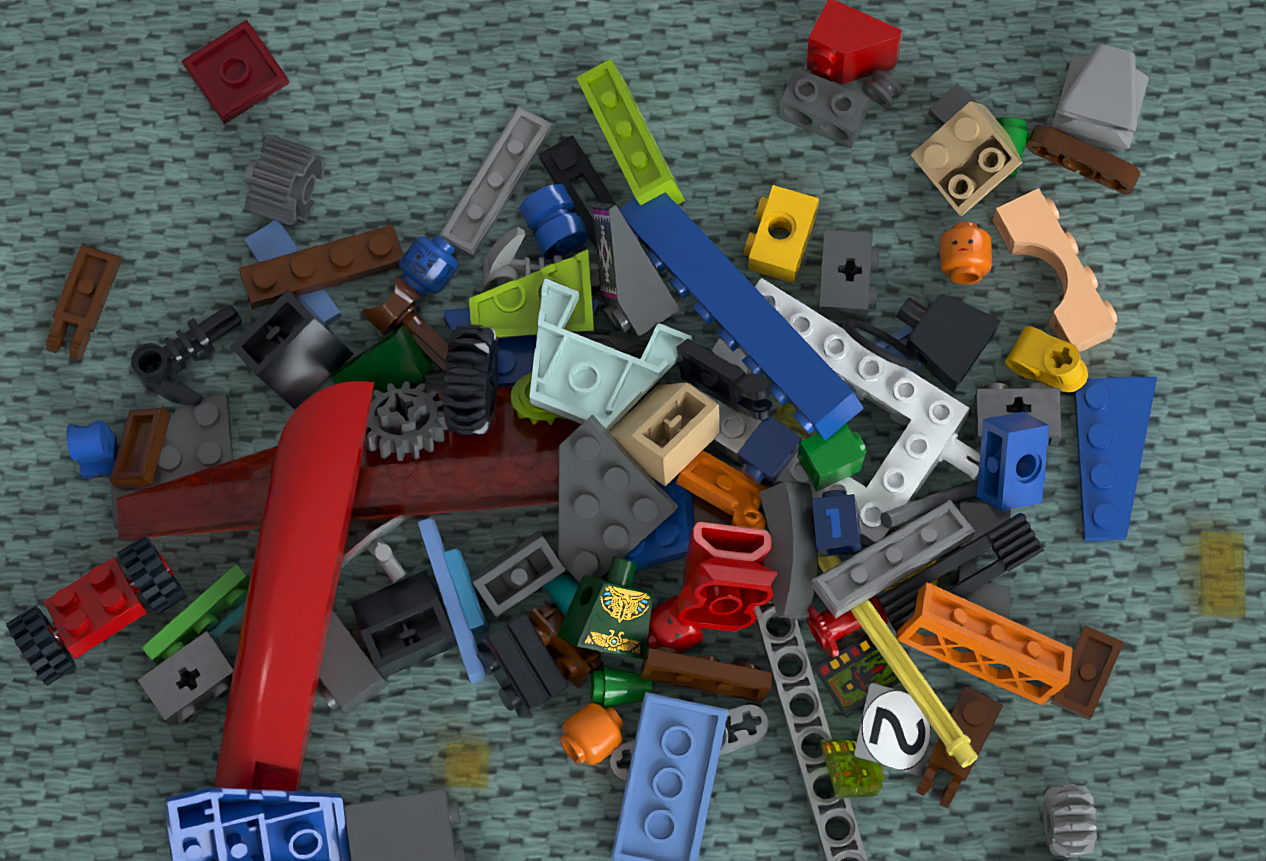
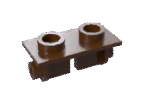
[528,603,604,688]

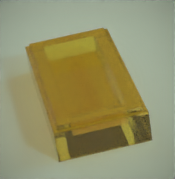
[1199,532,1246,618]

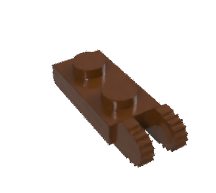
[46,245,122,361]
[916,686,1003,809]

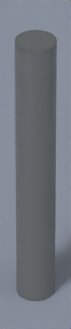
[880,480,978,528]

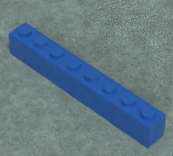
[619,192,863,441]

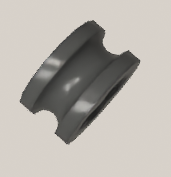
[862,69,903,109]

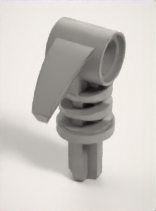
[483,227,600,292]

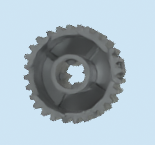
[244,135,326,225]

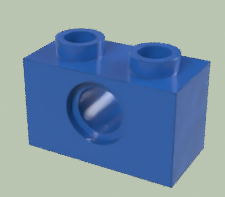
[977,412,1049,511]

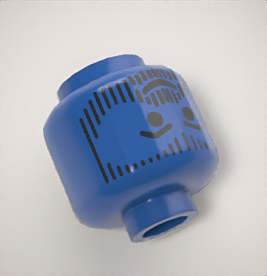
[399,234,459,296]

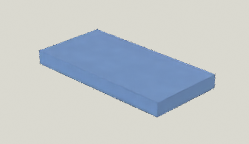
[610,692,728,861]

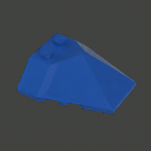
[163,788,351,861]

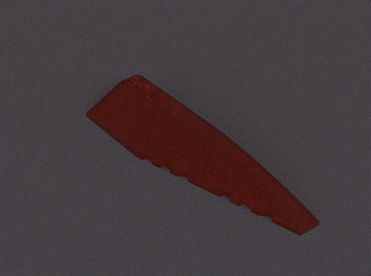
[117,387,581,540]

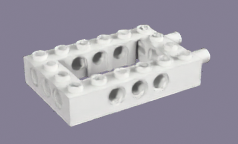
[689,278,980,547]

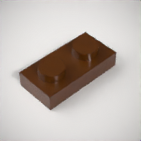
[1051,625,1124,721]

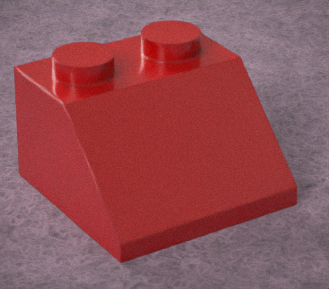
[807,0,902,85]

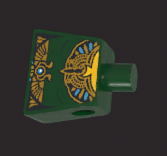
[557,556,653,659]

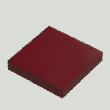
[181,19,290,125]

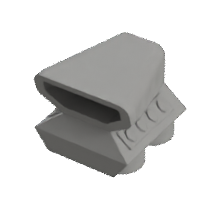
[1052,44,1149,151]

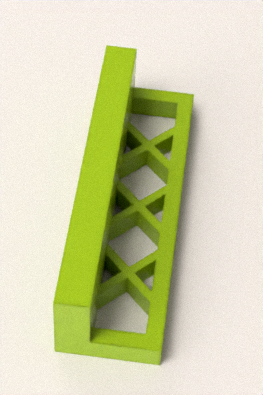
[576,59,685,205]

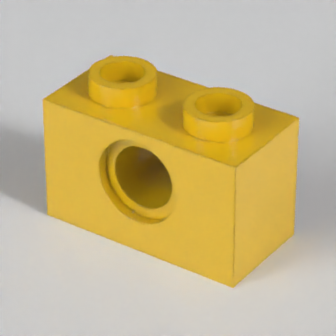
[743,185,819,284]

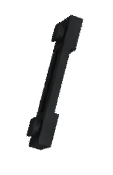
[539,135,647,253]
[876,513,1044,634]

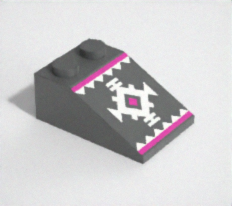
[592,203,680,336]

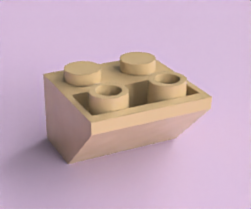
[911,101,1023,216]
[609,382,720,486]

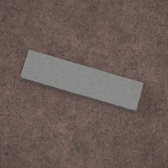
[439,106,553,259]
[811,500,975,618]

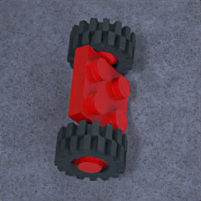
[6,535,186,686]

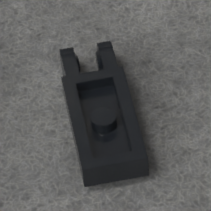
[676,338,774,421]

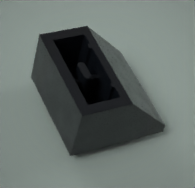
[230,290,354,410]
[351,570,458,678]

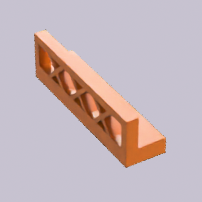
[897,582,1073,705]

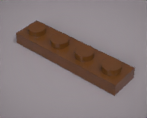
[239,224,404,309]

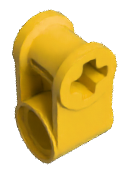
[1005,326,1088,393]

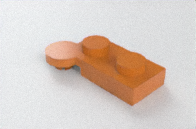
[676,450,768,530]

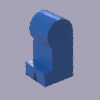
[67,420,118,479]

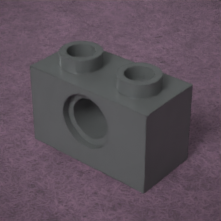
[470,530,565,617]

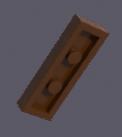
[639,647,773,703]

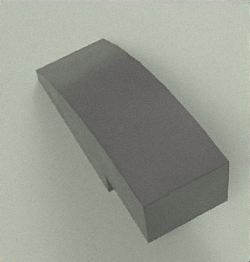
[760,481,818,619]

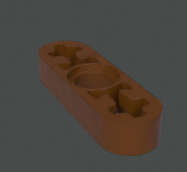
[1026,124,1141,194]

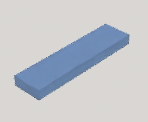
[418,518,487,684]

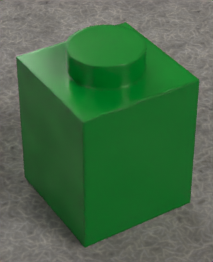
[797,424,866,492]

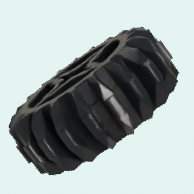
[443,324,500,436]

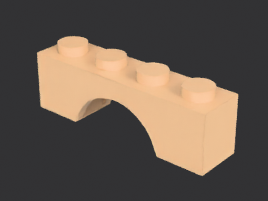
[993,188,1117,352]

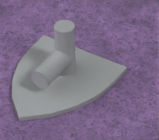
[341,515,407,583]

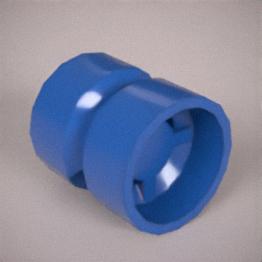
[519,184,590,259]

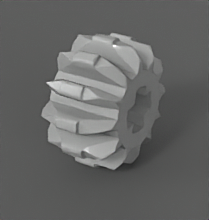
[1042,784,1097,858]

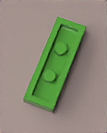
[142,564,250,665]

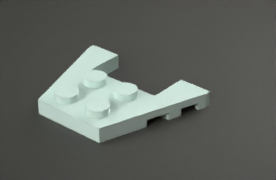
[529,278,692,431]

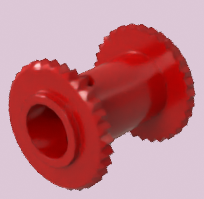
[806,594,888,657]

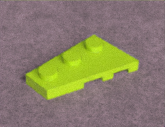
[469,249,594,339]

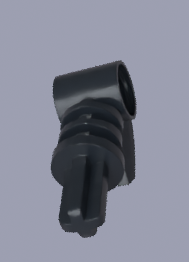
[131,305,242,405]

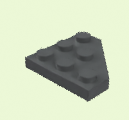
[111,394,238,529]
[558,414,678,583]

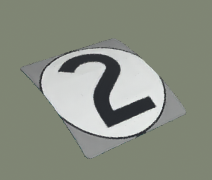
[854,683,932,777]

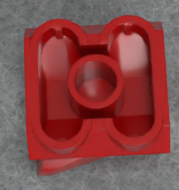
[669,522,778,632]

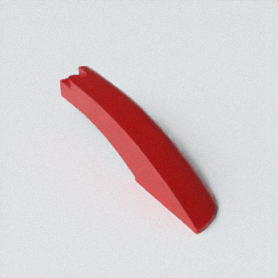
[214,381,374,792]

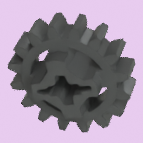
[364,381,448,461]

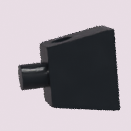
[896,294,1001,393]

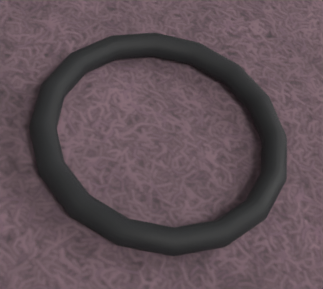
[843,319,919,369]

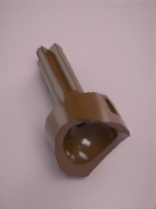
[361,276,449,372]

